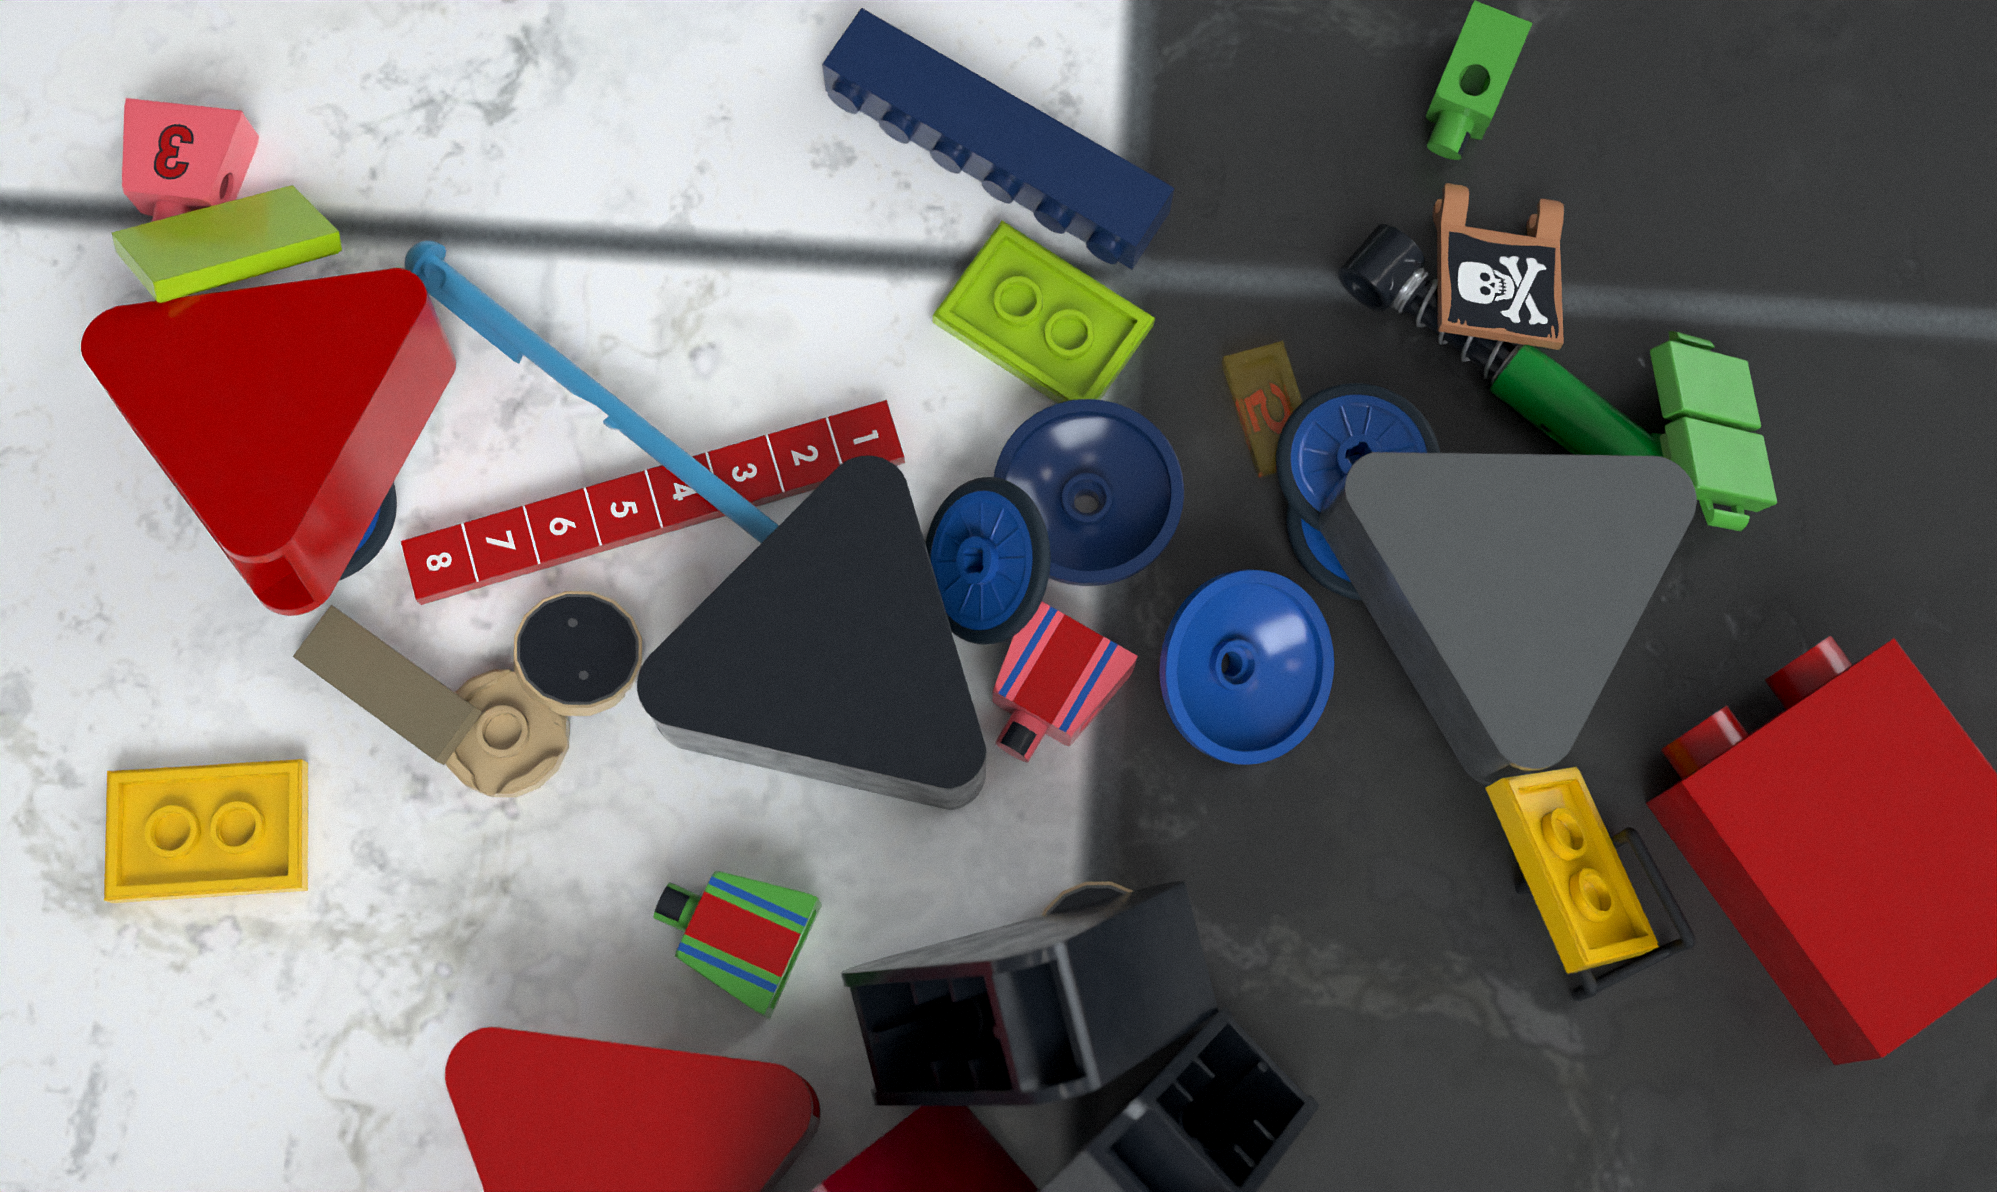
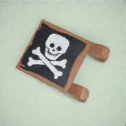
[1433,183,1564,350]

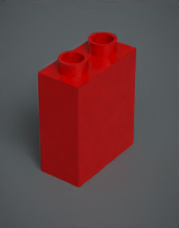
[1646,636,1997,1065]

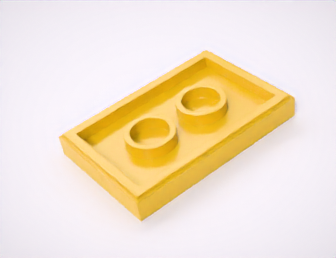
[104,759,308,903]
[1485,767,1659,974]

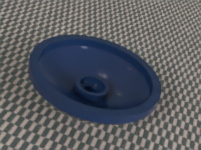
[994,399,1184,586]

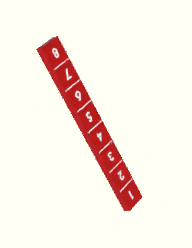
[401,400,905,605]

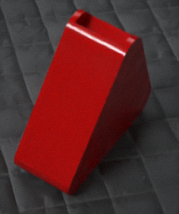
[81,268,456,616]
[445,1027,821,1192]

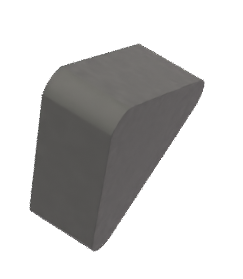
[1319,452,1697,786]

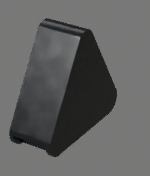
[637,456,986,810]
[841,881,1219,1106]
[1035,1006,1320,1192]

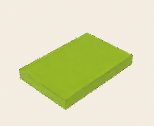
[111,185,342,303]
[932,221,1155,403]

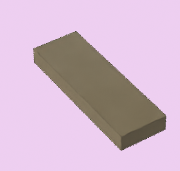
[293,605,482,765]

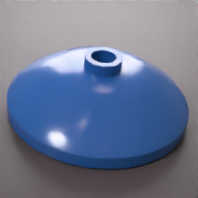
[1160,569,1334,764]

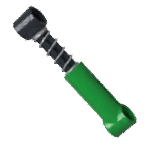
[1338,224,1663,457]

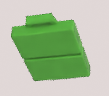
[1650,331,1777,531]

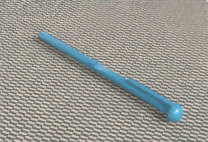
[404,240,779,543]

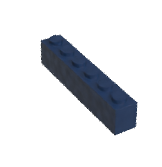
[822,8,1174,270]

